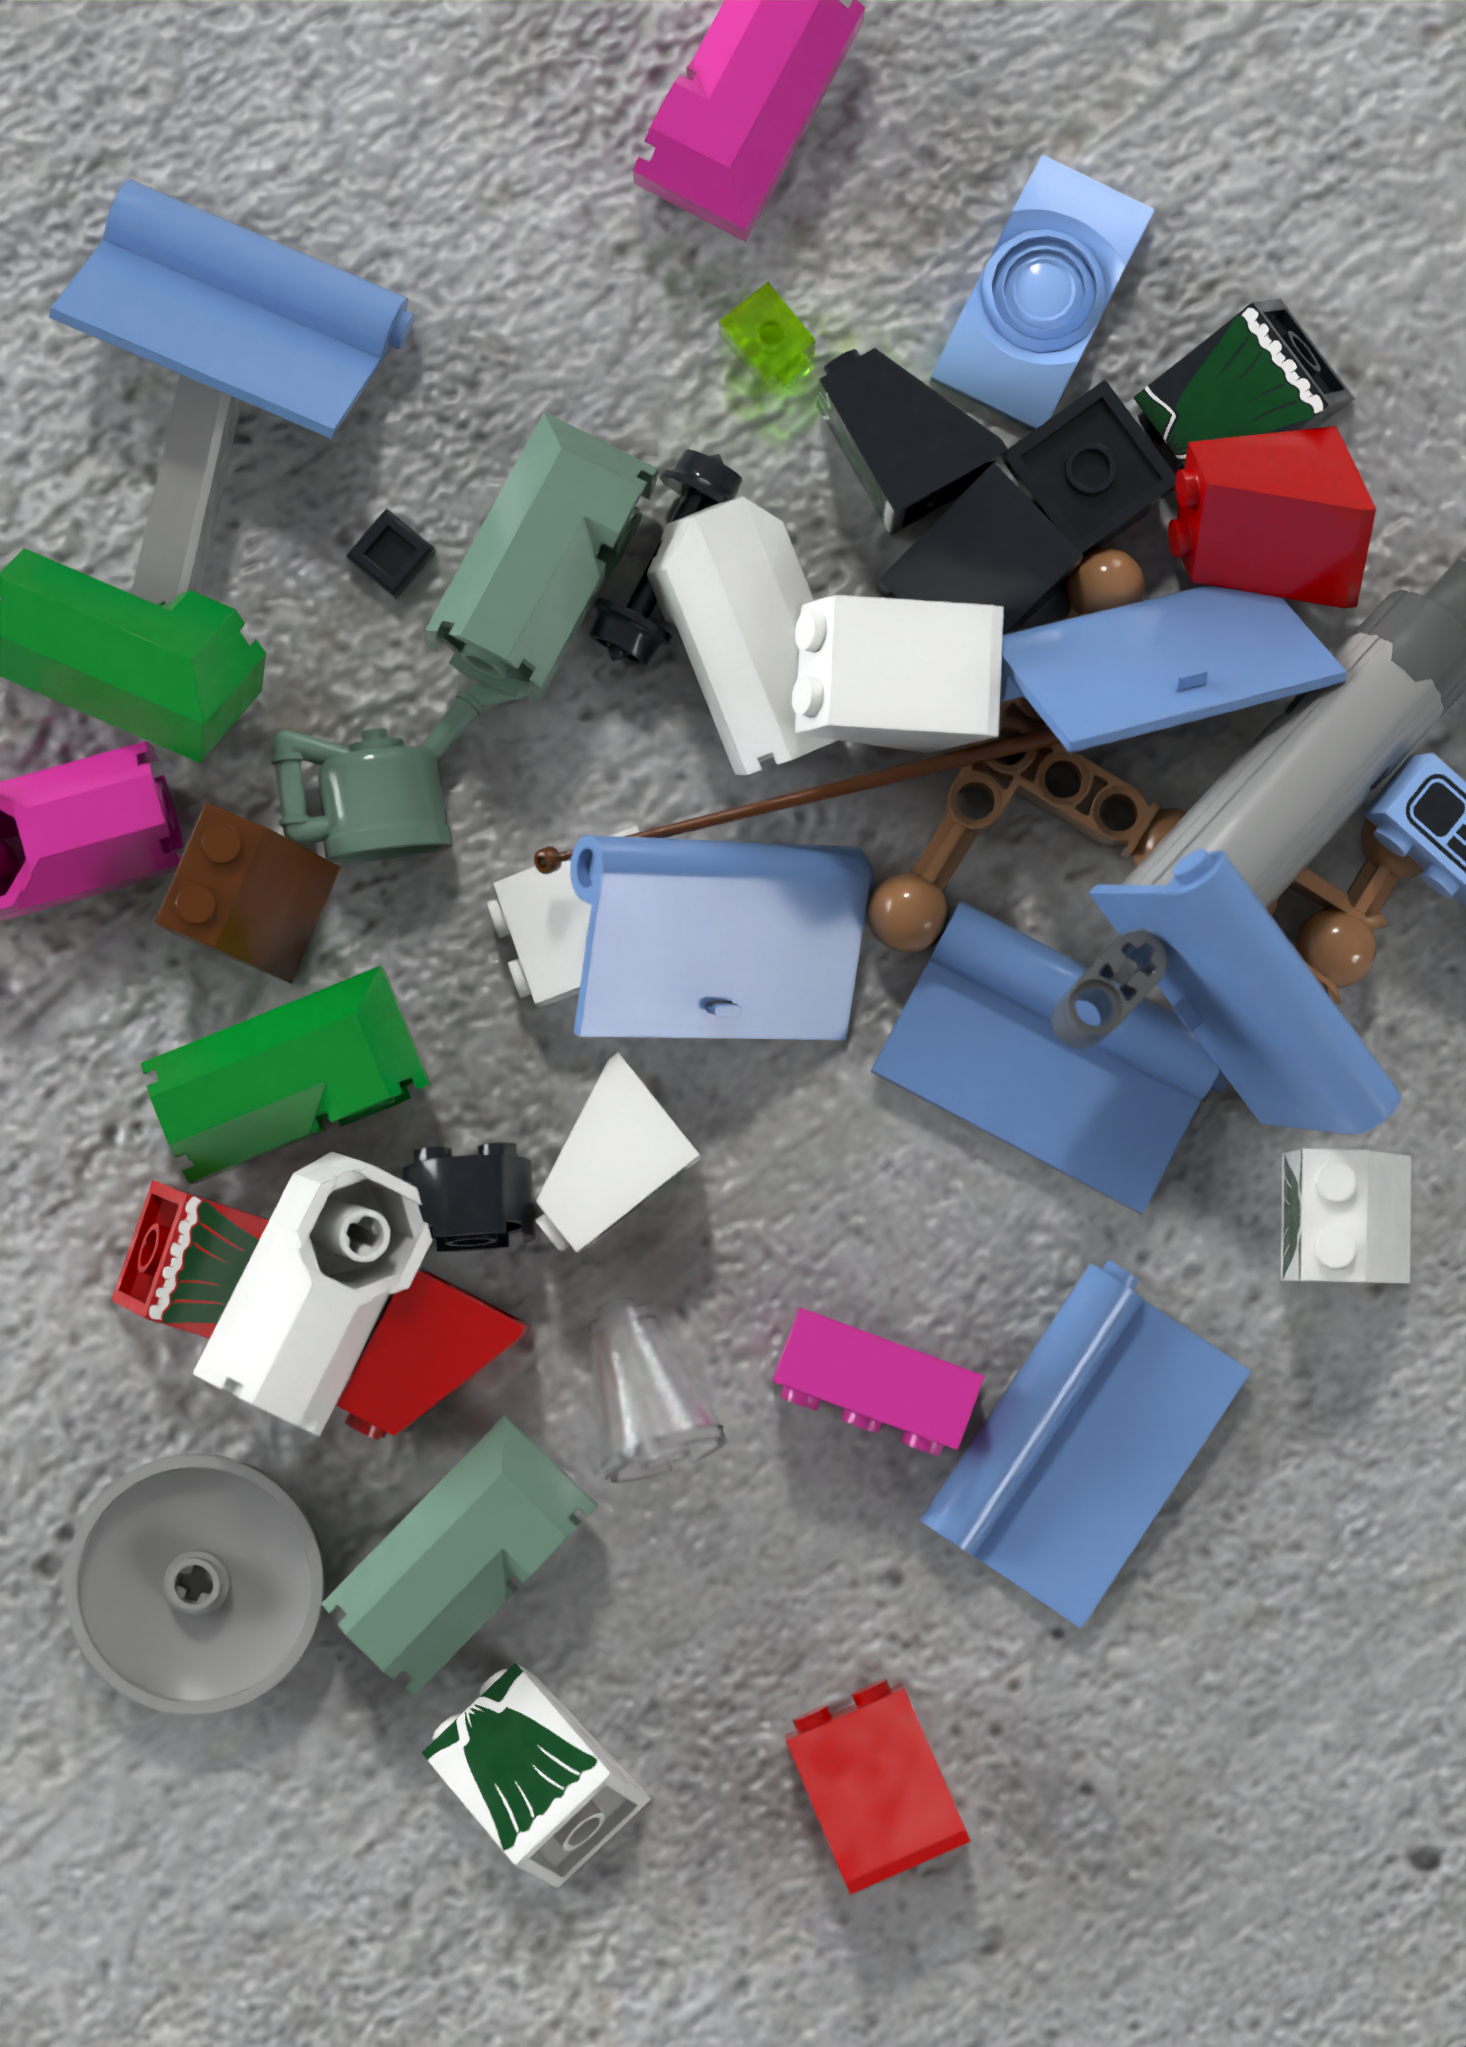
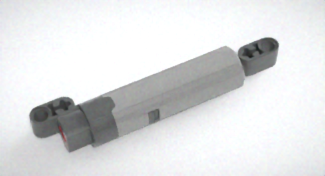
[1051,559,1466,1050]

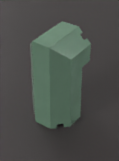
[425,412,658,702]
[321,1415,599,1695]

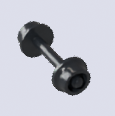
[589,449,743,665]

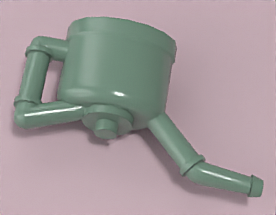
[271,683,547,863]

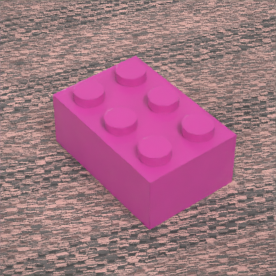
[772,1307,985,1457]

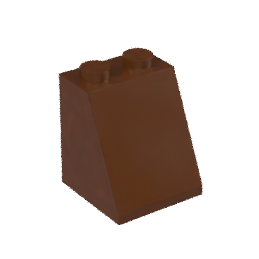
[154,802,341,984]

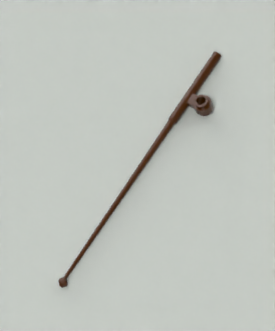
[534,727,1155,875]

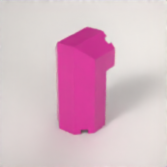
[633,0,865,242]
[0,741,184,922]

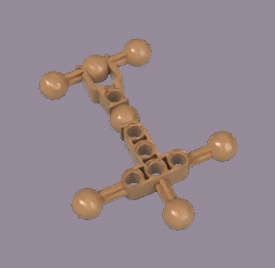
[868,547,1424,1004]

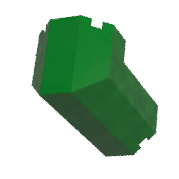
[0,548,266,763]
[141,965,433,1184]

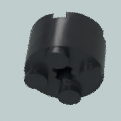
[402,1142,536,1252]

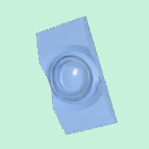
[930,155,1155,431]

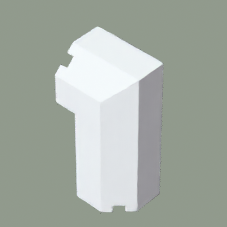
[647,497,838,775]
[193,1152,432,1436]

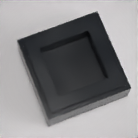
[346,508,436,599]

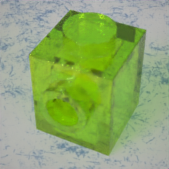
[718,282,816,393]

